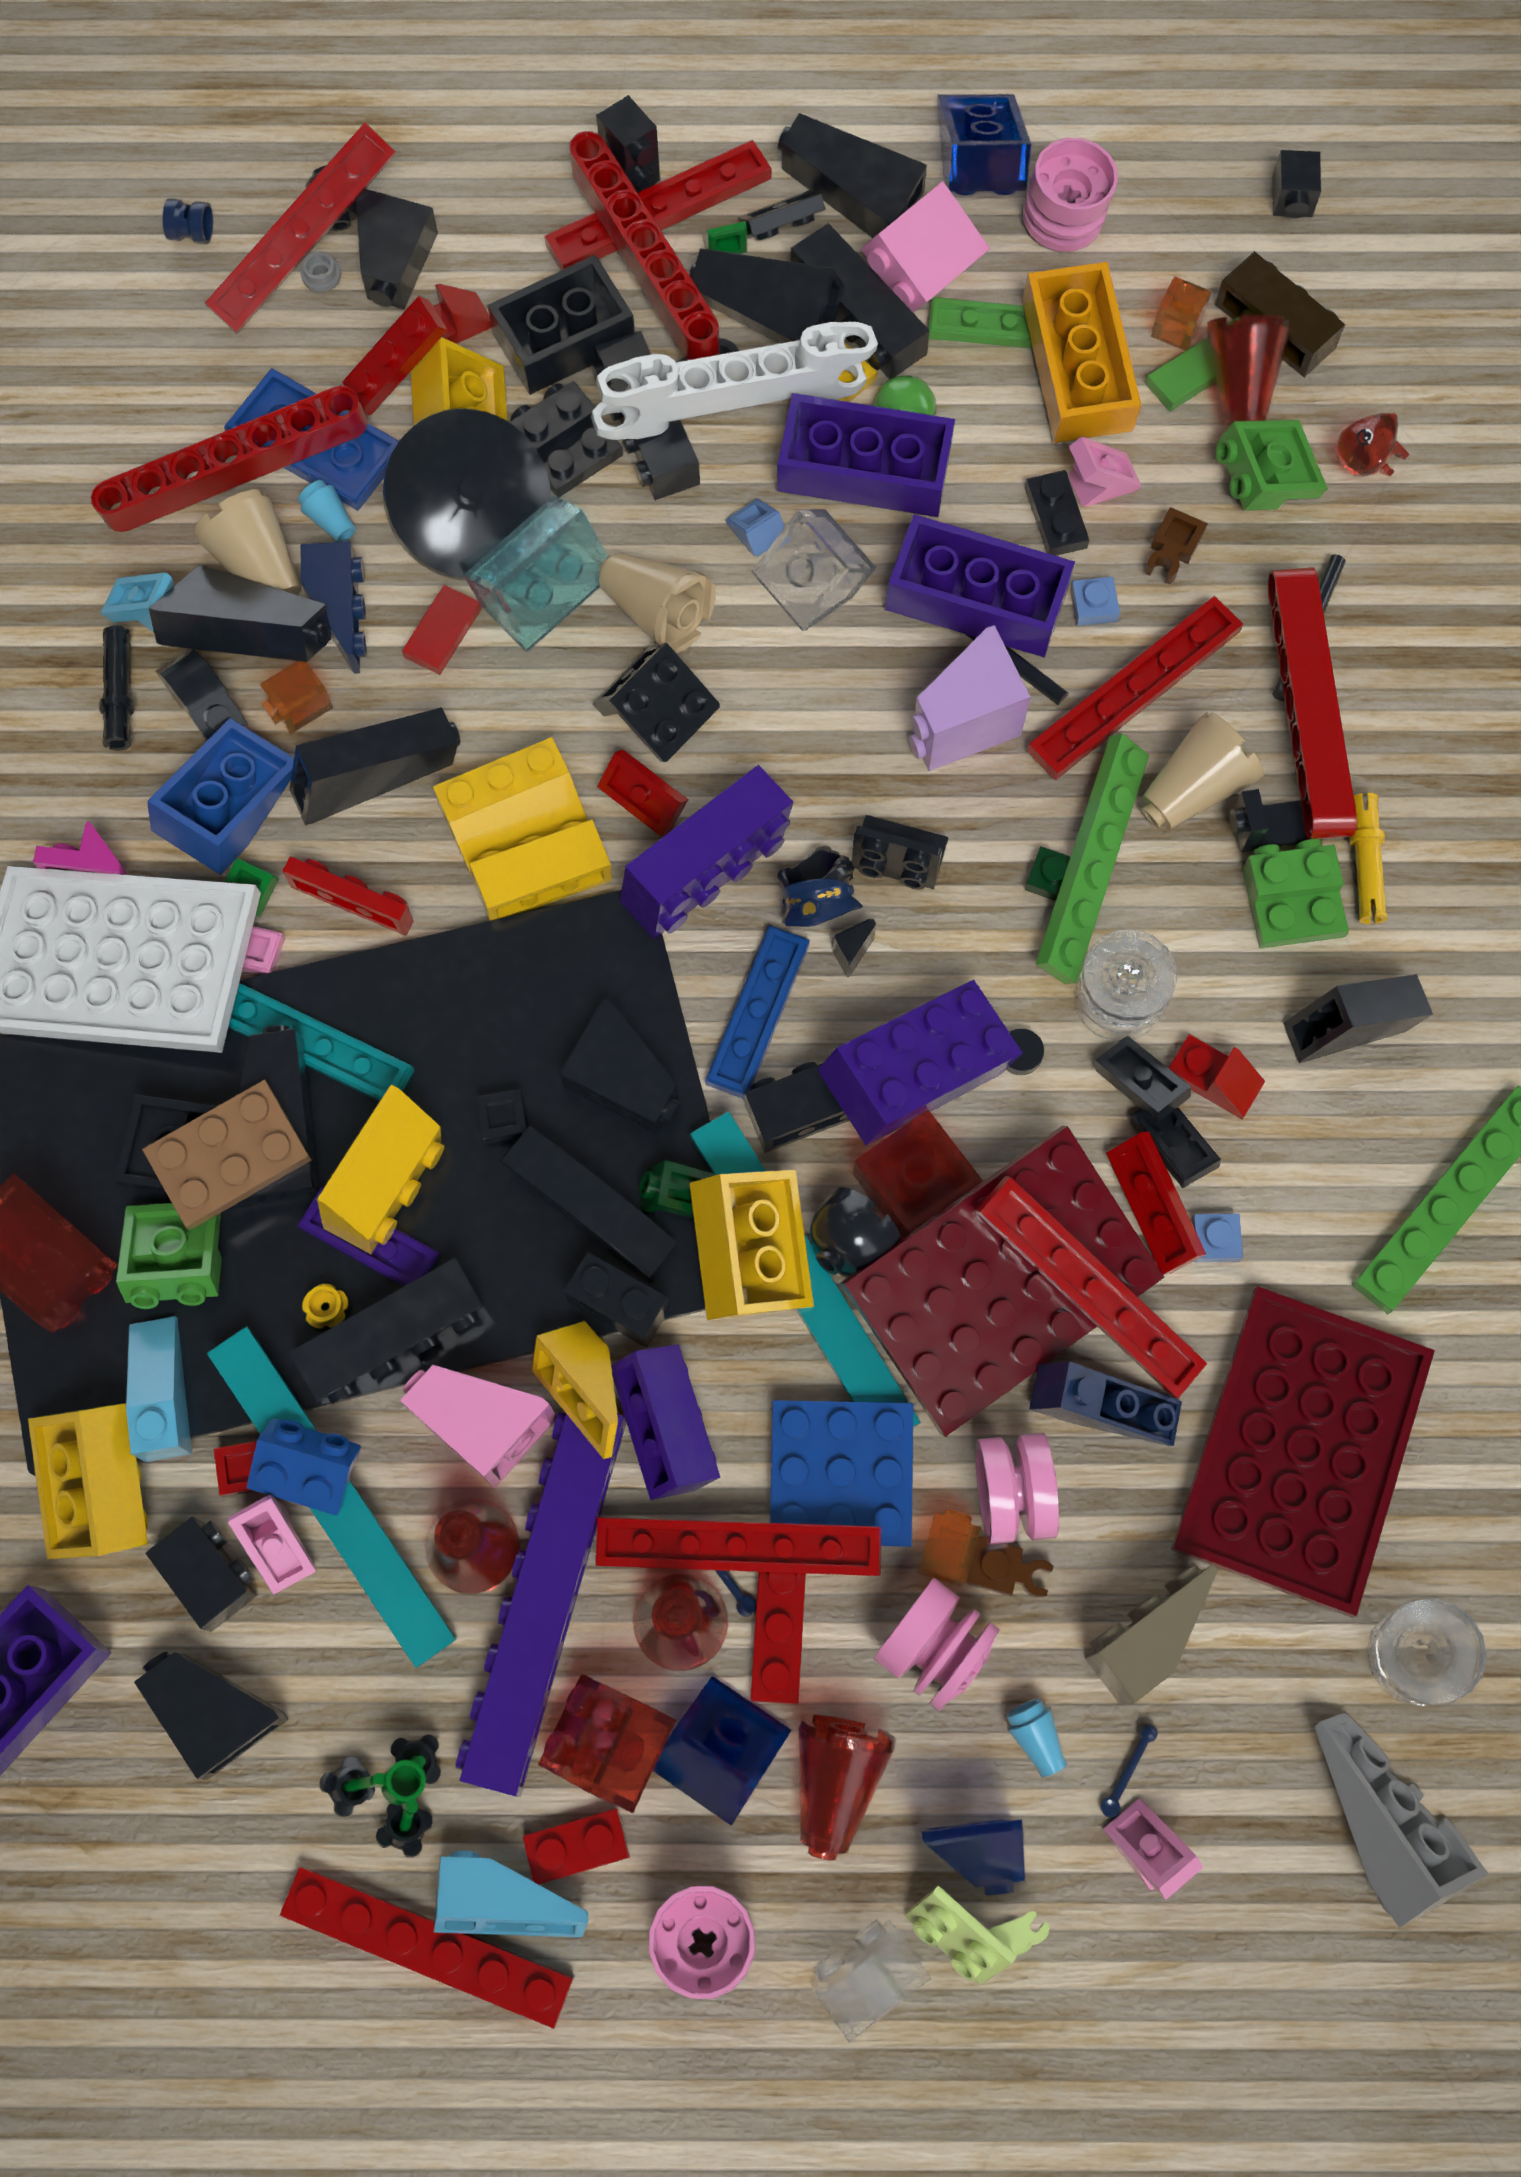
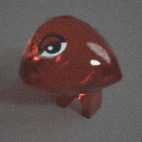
[1335,413,1409,477]

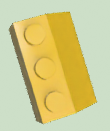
[411,337,508,425]
[433,737,588,878]
[317,1085,444,1254]
[690,1170,814,1320]
[28,1403,148,1559]

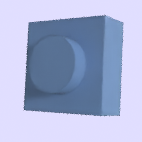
[1070,577,1120,626]
[1191,1213,1243,1262]

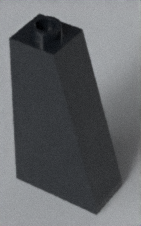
[778,113,927,238]
[689,248,845,344]
[149,564,331,662]
[290,707,460,825]
[230,1025,320,1209]

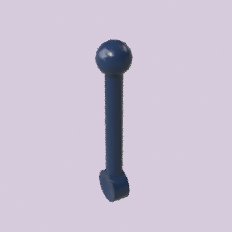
[715,1570,757,1617]
[1100,1723,1158,1817]

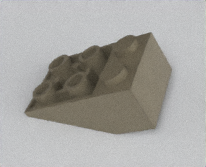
[1085,1564,1218,1706]

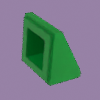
[703,221,747,254]

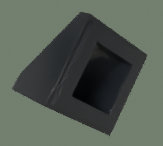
[833,918,876,977]

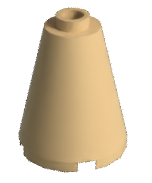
[194,489,301,595]
[599,552,716,653]
[1141,712,1264,829]

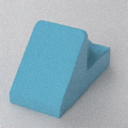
[100,572,174,633]

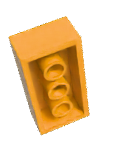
[1022,261,1142,443]

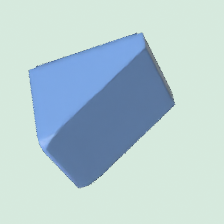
[726,499,787,557]

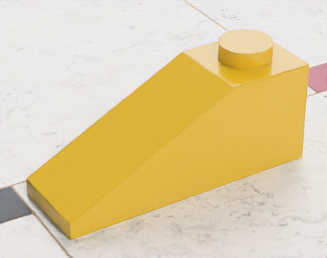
[532,1321,618,1459]

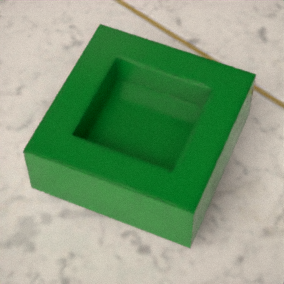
[224,858,279,917]

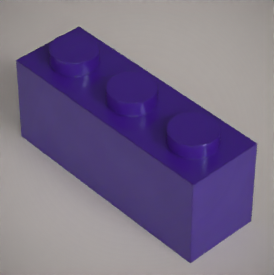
[611,1344,721,1501]

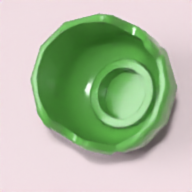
[872,375,936,416]

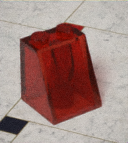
[0,1173,118,1333]

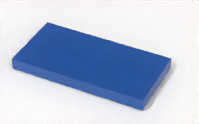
[224,368,399,511]

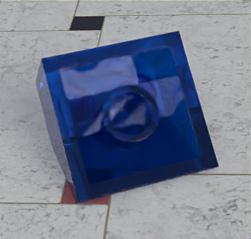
[650,1676,792,1826]

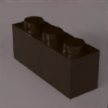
[1215,251,1345,378]

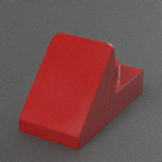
[433,284,492,344]
[1169,1034,1265,1120]

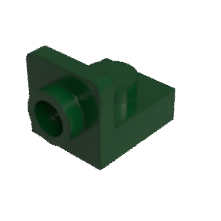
[638,1160,714,1219]

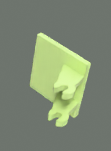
[905,1886,1049,1985]

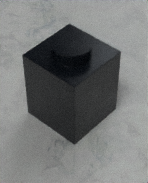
[1272,150,1321,218]

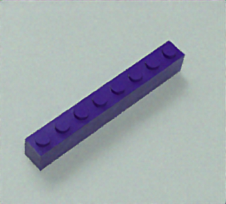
[455,1412,626,1797]

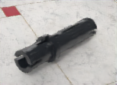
[99,626,134,751]

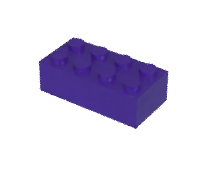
[777,393,955,517]
[885,514,1075,658]
[620,764,794,939]
[817,979,1023,1146]
[0,1585,112,1776]

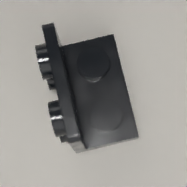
[593,642,720,762]
[852,815,949,890]

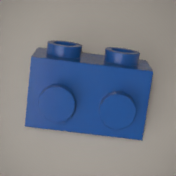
[246,1419,361,1516]

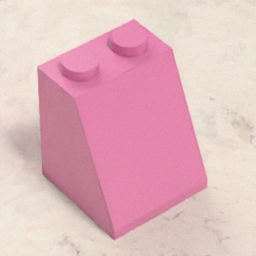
[400,1365,557,1489]

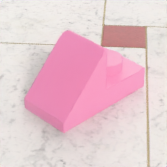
[1068,436,1142,506]
[227,1494,316,1595]
[1103,1798,1204,1900]

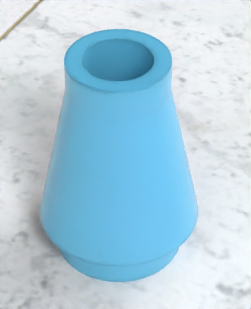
[298,480,357,542]
[1006,1698,1067,1777]

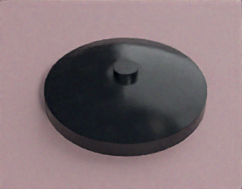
[383,409,551,581]

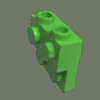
[1216,420,1328,511]
[1242,839,1349,949]
[116,1203,222,1309]

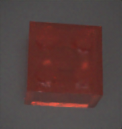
[853,1109,983,1238]
[538,1673,676,1813]

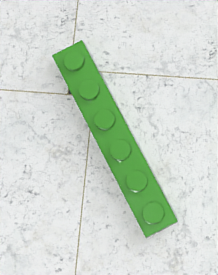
[1036,734,1149,984]
[1352,1085,1521,1315]

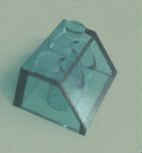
[463,496,608,652]

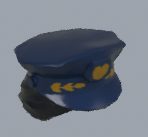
[777,846,863,927]

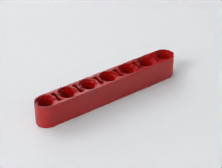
[569,131,720,361]
[91,385,368,532]
[1268,567,1357,839]

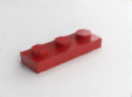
[342,296,448,415]
[282,856,414,936]
[1106,1132,1207,1275]
[751,1572,806,1705]

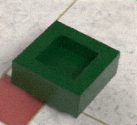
[1025,846,1070,901]

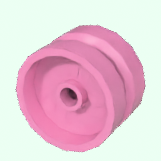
[975,1433,1059,1545]

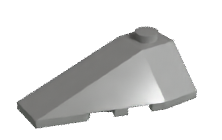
[1314,1712,1488,1928]

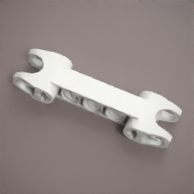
[591,322,878,440]

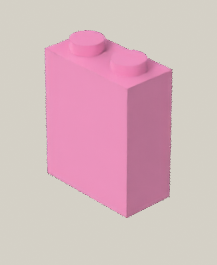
[861,181,990,312]

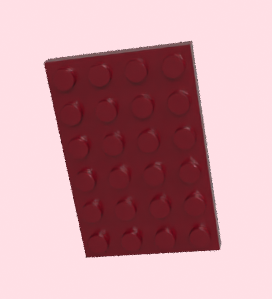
[840,1126,1165,1437]
[1171,1286,1435,1618]

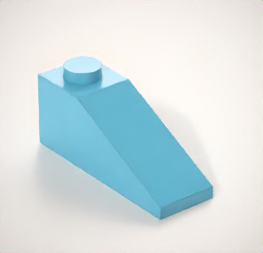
[126,1316,192,1462]
[434,1851,588,1938]

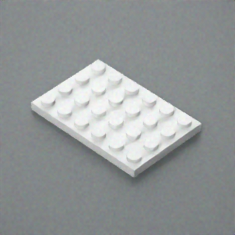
[0,866,261,1053]

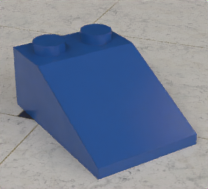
[147,718,294,875]

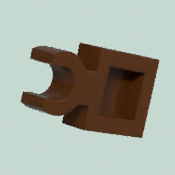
[1145,507,1208,585]
[965,1536,1054,1598]

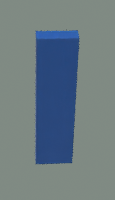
[705,925,810,1099]

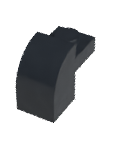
[155,649,248,741]

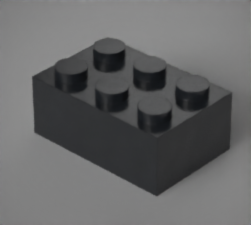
[487,255,635,395]

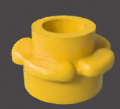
[302,1284,348,1329]

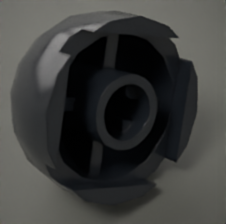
[810,1187,902,1277]

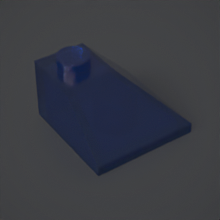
[915,1818,1025,1896]

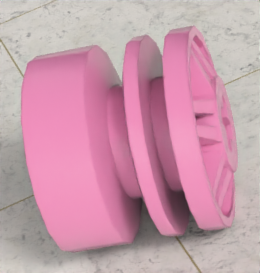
[1023,138,1118,252]
[873,1578,1000,1712]
[649,1886,755,1999]

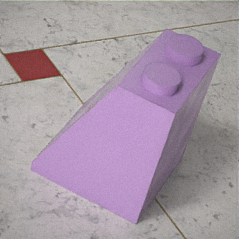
[908,625,1030,771]

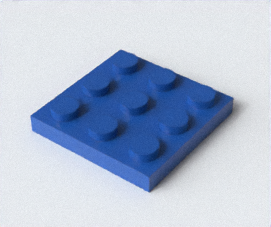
[770,1400,914,1547]

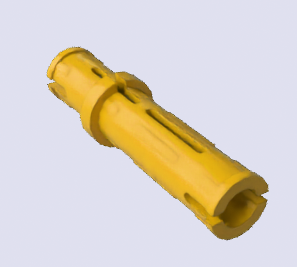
[1350,793,1388,925]

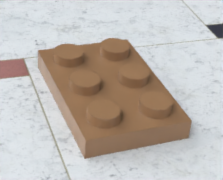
[142,1080,312,1230]

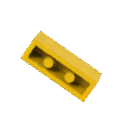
[469,819,612,921]

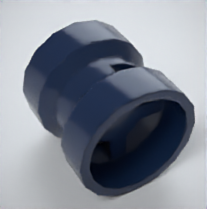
[162,198,213,244]

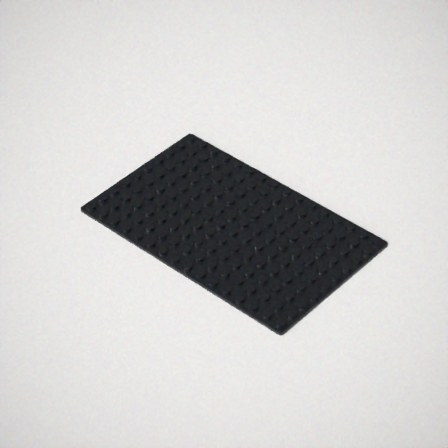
[0,890,712,1476]

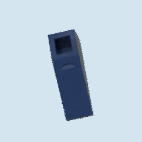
[300,541,367,674]
[1029,1362,1182,1446]

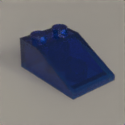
[937,94,1032,196]

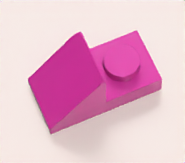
[33,821,128,875]

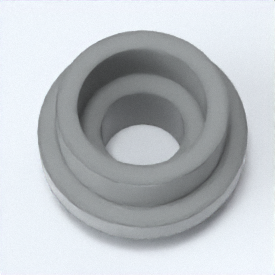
[301,252,341,292]

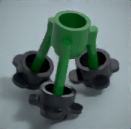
[319,1734,441,1858]

